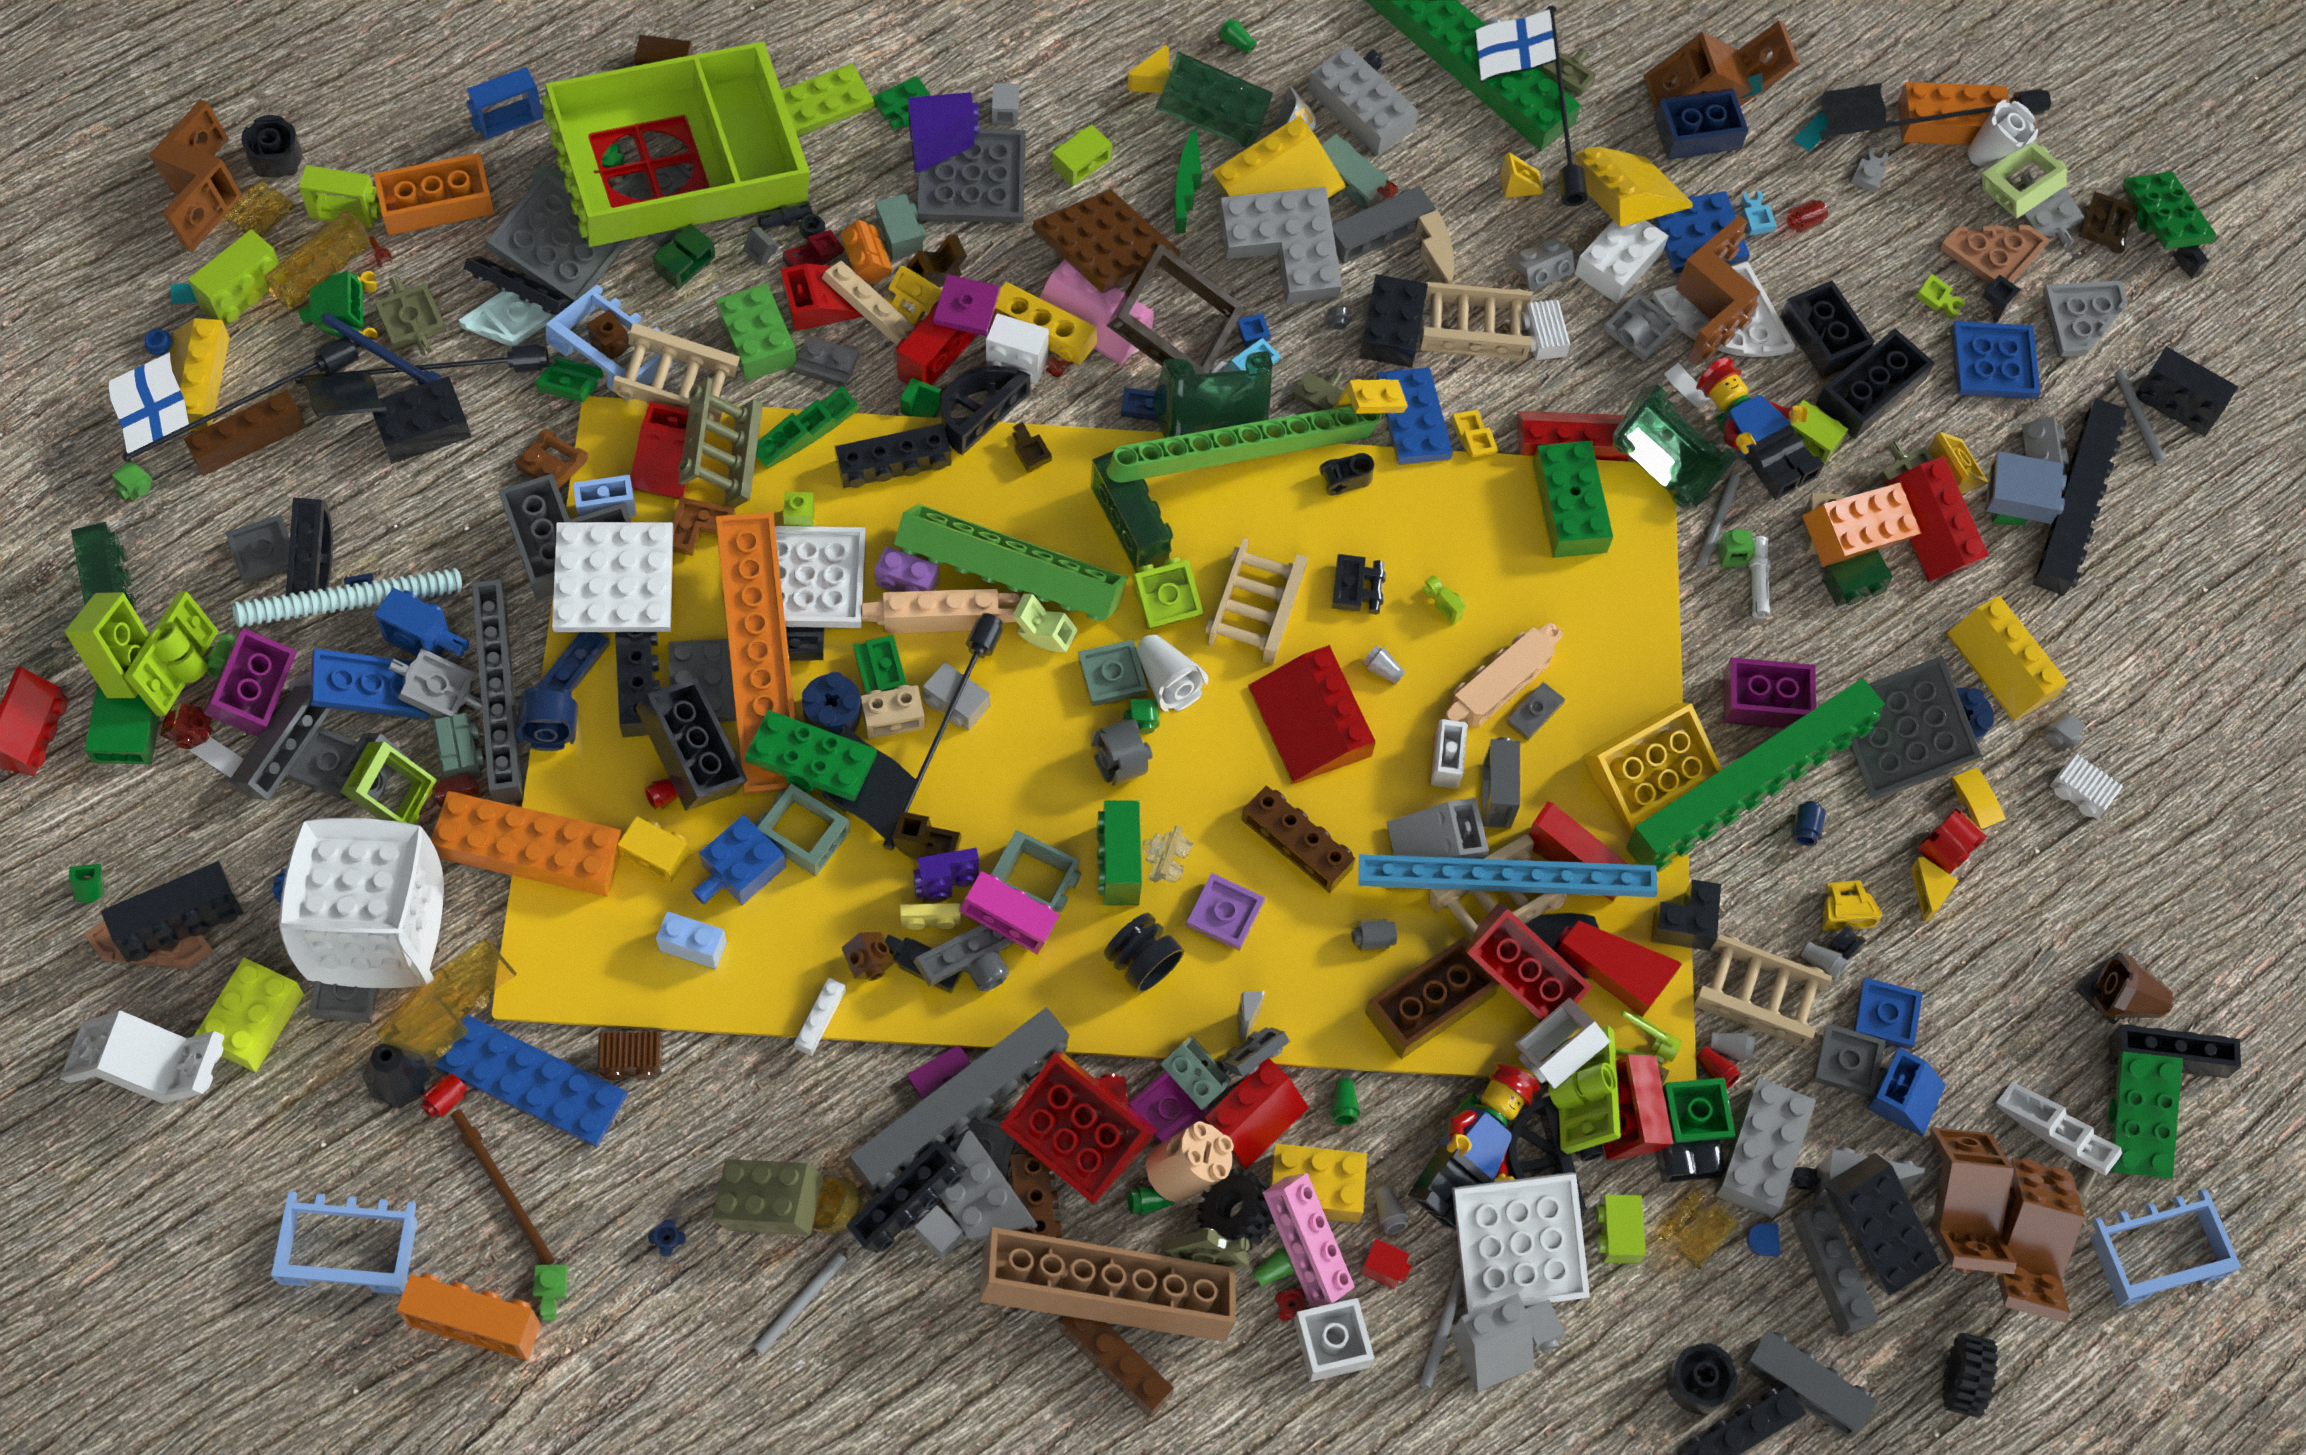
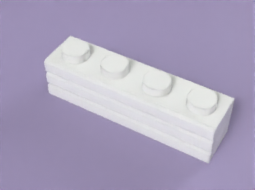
[794,978,846,1056]

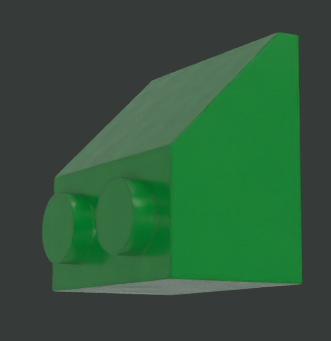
[1662,1078,1736,1143]

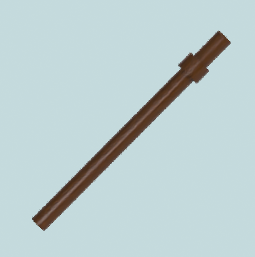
[450,1109,555,1265]

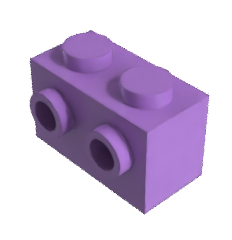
[875,546,939,592]

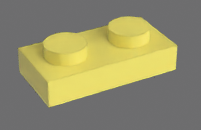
[900,903,961,930]

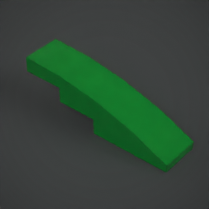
[1174,130,1202,234]
[756,386,861,468]

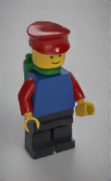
[1696,357,1824,500]
[1407,1063,1540,1231]

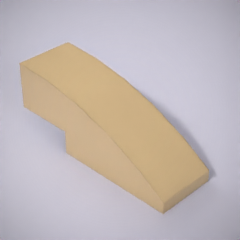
[1416,210,1454,284]

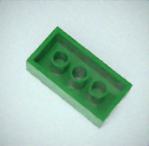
[1533,441,1613,558]

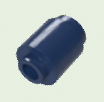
[1792,801,1826,846]

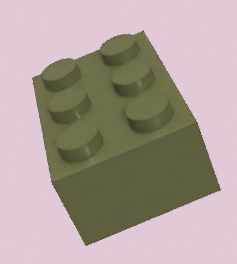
[711,1159,824,1236]

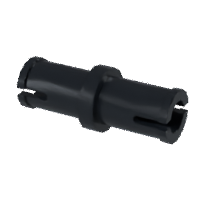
[757,201,813,231]

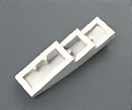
[1996,1082,2122,1176]

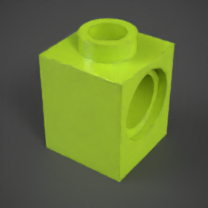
[783,492,815,526]

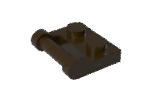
[2079,191,2138,253]

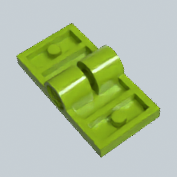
[124,591,219,716]
[1549,1025,1621,1154]

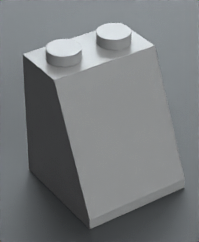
[1451,1293,1534,1393]

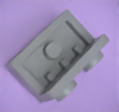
[1511,238,1575,291]
[2021,416,2070,475]

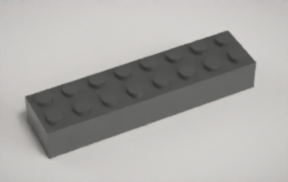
[849,1007,1069,1198]

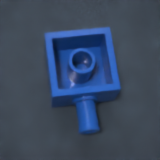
[374,587,469,657]
[692,814,786,905]

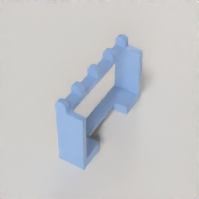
[546,285,672,401]
[2090,1188,2241,1307]
[271,1191,418,1294]

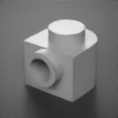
[2045,712,2086,752]

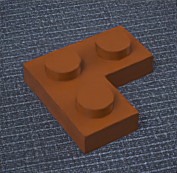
[672,497,736,556]

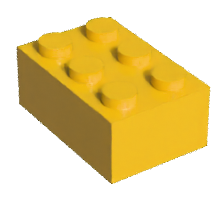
[1270,1143,1367,1223]

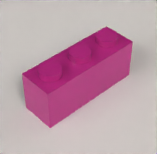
[959,871,1060,955]

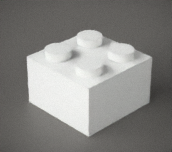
[986,313,1049,384]
[1294,1298,1375,1382]

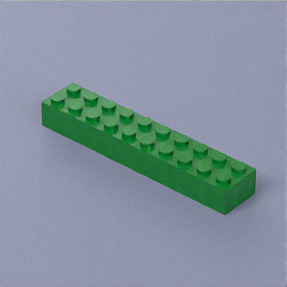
[1364,0,1581,151]
[1626,678,1885,872]

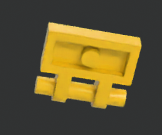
[884,265,942,326]

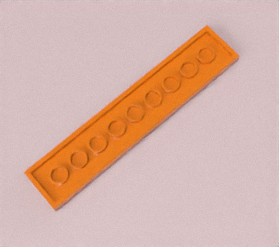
[716,512,796,795]

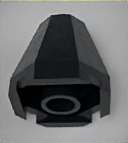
[362,1041,431,1109]

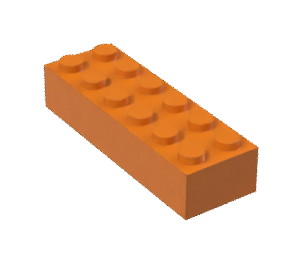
[431,791,623,897]

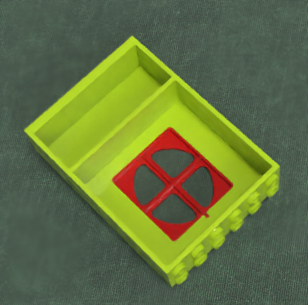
[542,41,810,247]

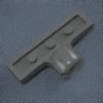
[914,924,1015,992]

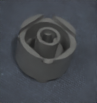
[1091,719,1152,786]

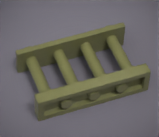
[678,377,763,508]

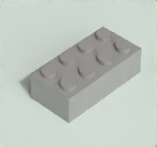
[1308,45,1419,156]
[1715,1078,1816,1219]

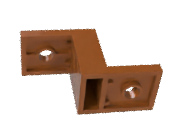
[1643,20,1800,112]
[149,99,243,252]
[1676,215,1761,367]
[1929,1127,2017,1276]
[1997,1158,2085,1323]

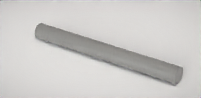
[2114,369,2166,465]
[1696,474,1740,568]
[753,1252,847,1355]
[1419,1268,1463,1389]

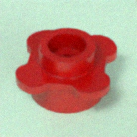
[1275,1288,1308,1322]

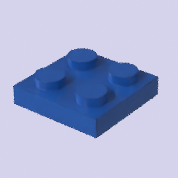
[1853,977,1923,1050]

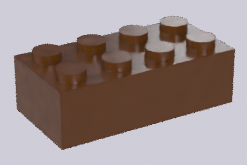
[1365,937,1500,1060]

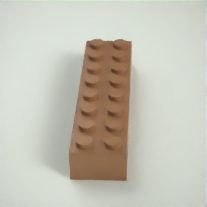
[979,1227,1236,1342]

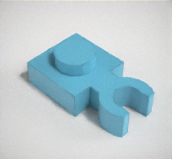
[1741,190,1777,236]

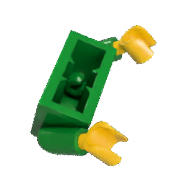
[299,270,378,342]

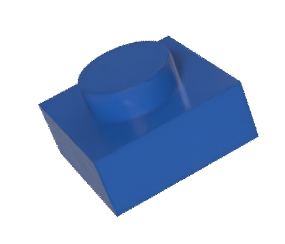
[1237,313,1271,347]

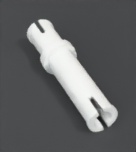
[1749,536,1771,619]

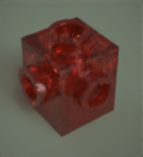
[160,702,212,749]

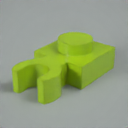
[1915,273,1965,319]
[1423,575,1466,625]

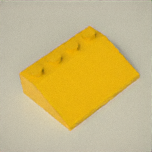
[1212,115,1346,198]
[1575,147,1693,227]
[1583,703,1722,833]

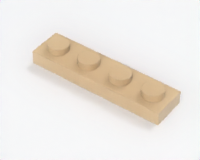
[822,261,914,345]

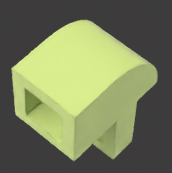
[1012,593,1078,652]

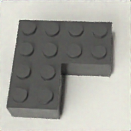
[498,473,632,600]

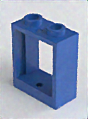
[466,67,544,140]

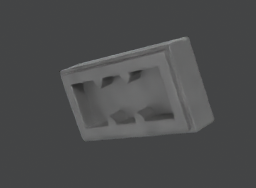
[1506,682,1565,741]

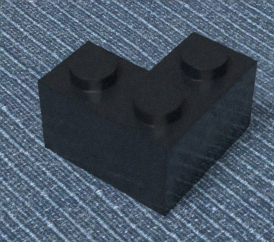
[1651,879,1721,951]

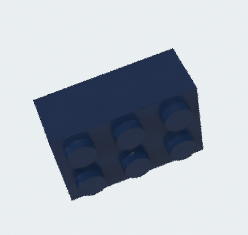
[1654,89,1749,160]

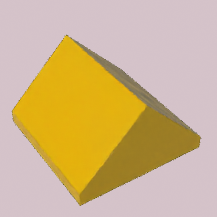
[1927,432,1988,494]

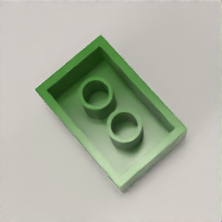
[716,283,797,382]

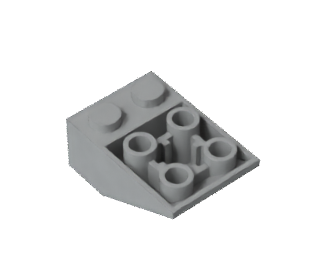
[1386,798,1489,859]
[1814,1147,1924,1206]

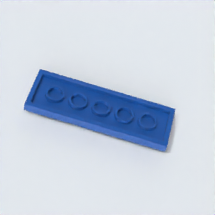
[435,1014,628,1147]

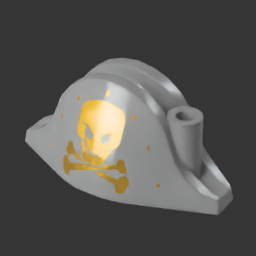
[1275,86,1316,131]

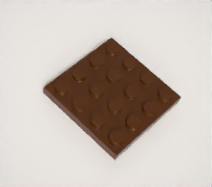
[1032,189,1181,293]

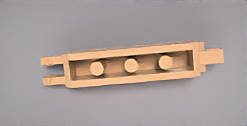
[862,589,1021,633]
[1444,622,1563,727]

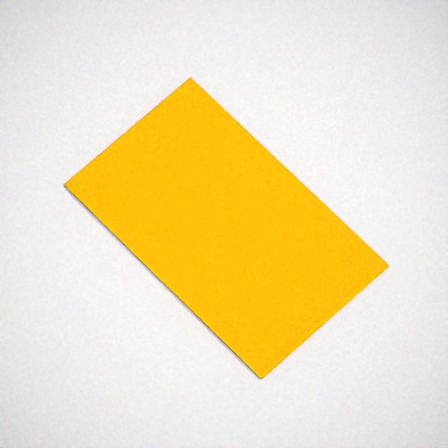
[492,396,1697,1087]

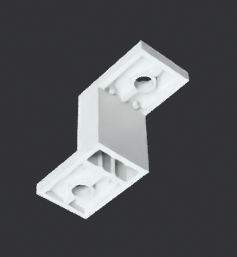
[60,1010,224,1104]

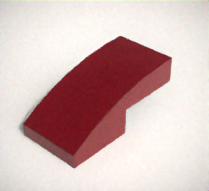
[782,230,844,267]

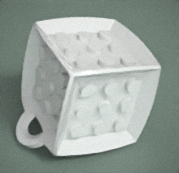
[279,818,444,988]

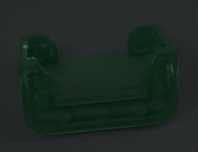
[1152,351,1273,438]
[1611,385,1737,508]

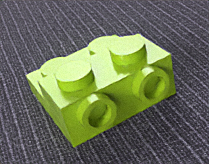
[1131,557,1204,629]

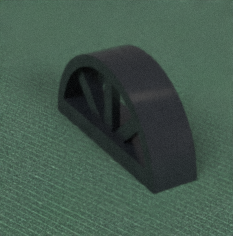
[941,366,1030,455]
[285,497,333,615]
[1507,1096,1587,1219]

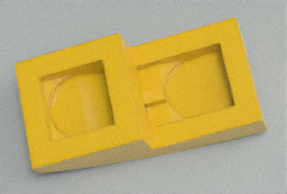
[1450,409,1498,458]
[1950,767,2006,829]

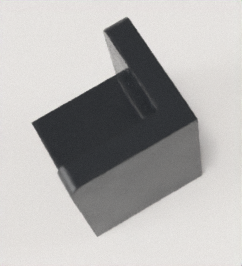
[1982,274,2021,322]

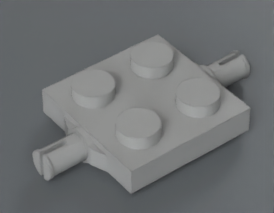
[2020,172,2084,247]
[388,648,482,718]

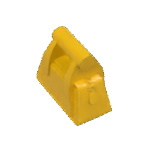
[1822,880,1882,932]

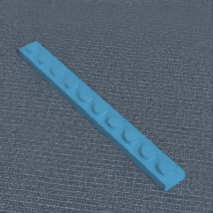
[1358,854,1657,897]

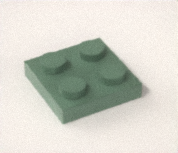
[1078,640,1148,706]

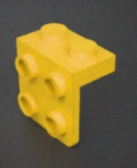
[1332,379,1408,414]

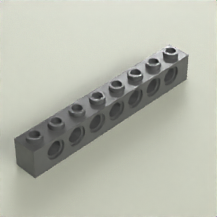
[472,579,523,803]

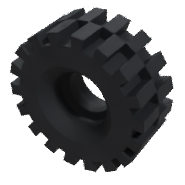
[1197,1168,1275,1251]
[1942,1333,1998,1418]

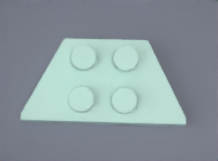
[459,275,557,347]

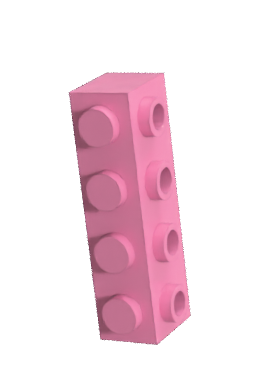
[1263,1173,1355,1307]

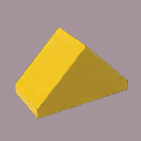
[1127,45,1169,93]
[1499,152,1544,198]
[1910,857,1959,922]

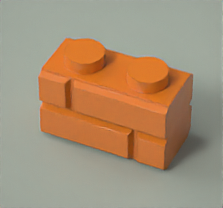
[840,220,893,285]

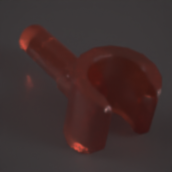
[1377,179,1398,199]
[368,236,393,267]
[1046,357,1074,378]

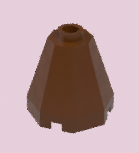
[2093,953,2174,1018]

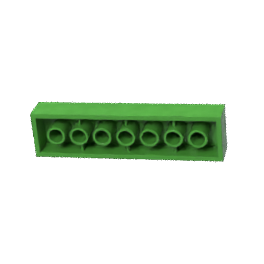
[894,503,1128,621]

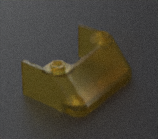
[376,937,517,1058]

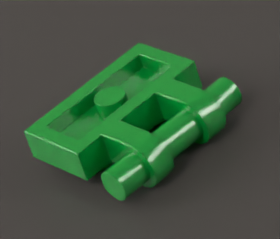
[872,76,930,130]

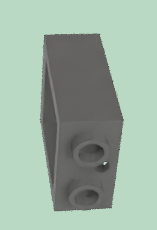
[1482,737,1520,828]

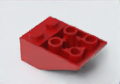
[780,264,864,331]
[630,402,707,500]

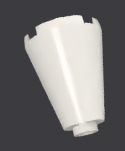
[1968,100,2038,167]
[1137,635,1209,712]

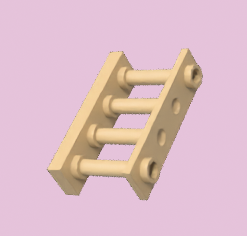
[1420,282,1532,360]
[612,323,740,423]
[1205,538,1308,665]
[1429,834,1567,943]
[1694,934,1832,1049]

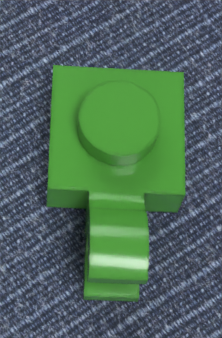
[533,1265,568,1321]

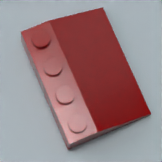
[1248,645,1376,784]
[999,1053,1158,1204]

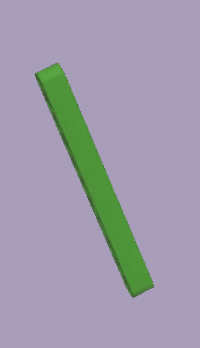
[1106,405,1382,483]

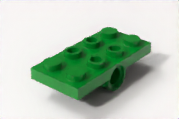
[2122,172,2217,250]
[745,710,877,802]
[2108,1051,2183,1179]

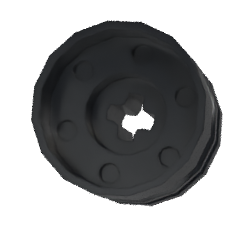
[1104,912,1184,993]

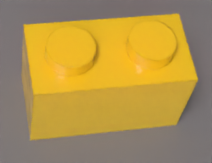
[617,816,690,883]

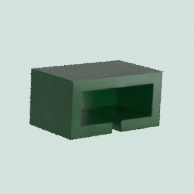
[653,224,716,290]
[1822,549,1893,607]

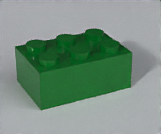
[1097,800,1142,905]

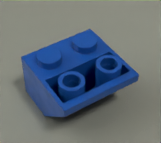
[1867,1048,1946,1137]

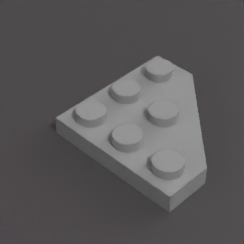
[2043,280,2128,357]

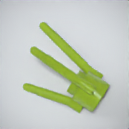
[1615,1011,1682,1065]

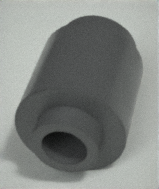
[1351,919,1397,951]

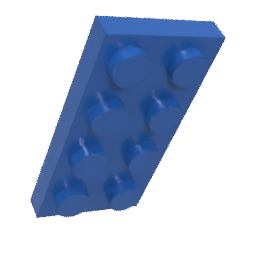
[1376,367,1453,465]
[310,649,431,720]

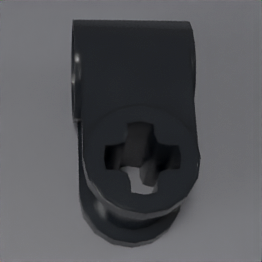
[1319,453,1374,495]

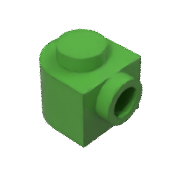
[111,462,152,502]

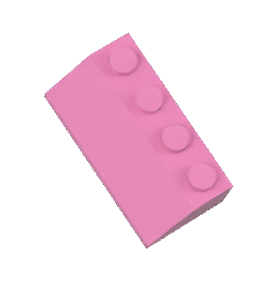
[1039,259,1154,366]

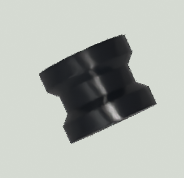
[1829,924,1866,960]

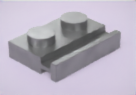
[793,335,859,388]

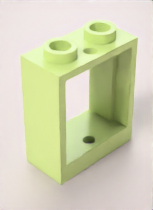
[1982,141,2067,218]

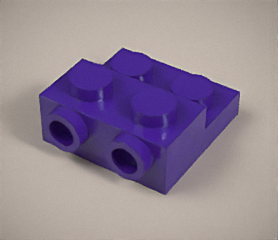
[913,847,979,903]

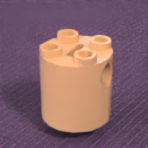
[1146,1121,1233,1202]

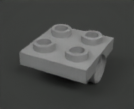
[1603,292,1679,361]

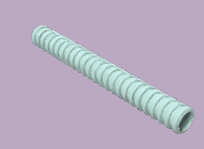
[232,568,462,627]

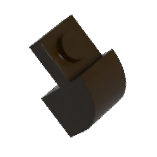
[906,235,967,288]
[892,811,962,860]

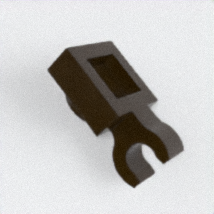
[1012,422,1052,472]

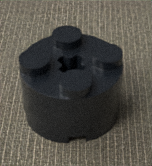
[241,115,303,178]
[1667,1343,1738,1415]

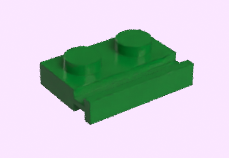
[535,357,604,403]
[853,635,907,695]

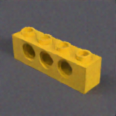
[991,282,1098,365]

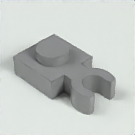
[1851,147,1888,193]

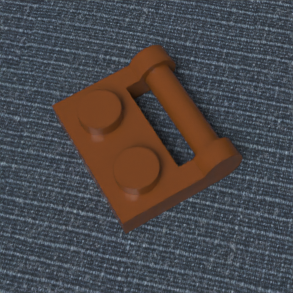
[514,429,588,489]

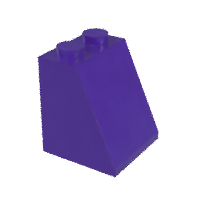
[908,92,979,173]

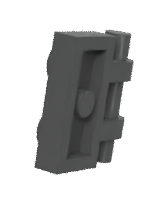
[1219,1027,1290,1077]

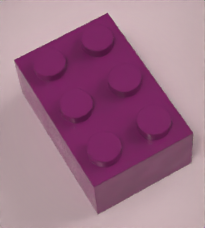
[203,627,297,737]
[1723,657,1816,728]

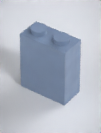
[1986,451,2066,524]

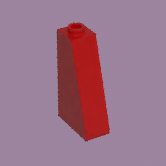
[1528,800,1628,901]
[1556,921,1682,1017]

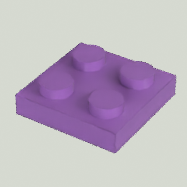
[1186,873,1265,951]

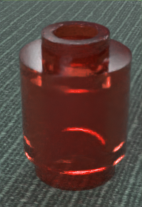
[1787,200,1828,233]
[434,772,480,807]

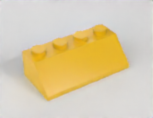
[169,318,230,431]
[1946,595,2068,722]

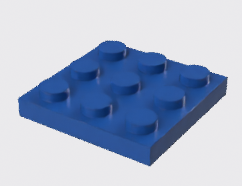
[1653,191,1750,274]
[1951,321,2041,399]

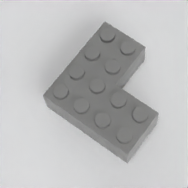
[1218,187,1342,304]

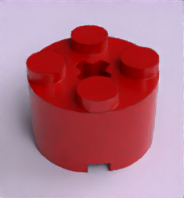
[1916,808,1987,874]

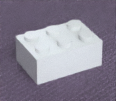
[1574,220,1668,303]

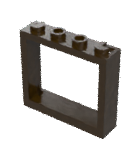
[1106,244,1245,389]

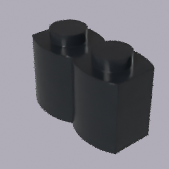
[1656,1139,1726,1183]

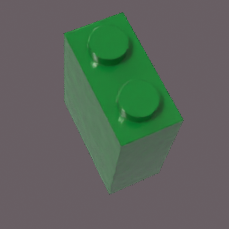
[85,687,160,765]

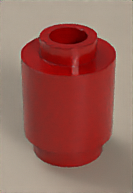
[420,1073,467,1118]

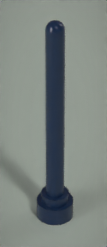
[321,313,442,385]

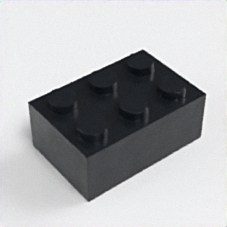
[1359,274,1428,368]
[1780,280,1875,378]
[2136,346,2239,437]
[372,376,471,464]

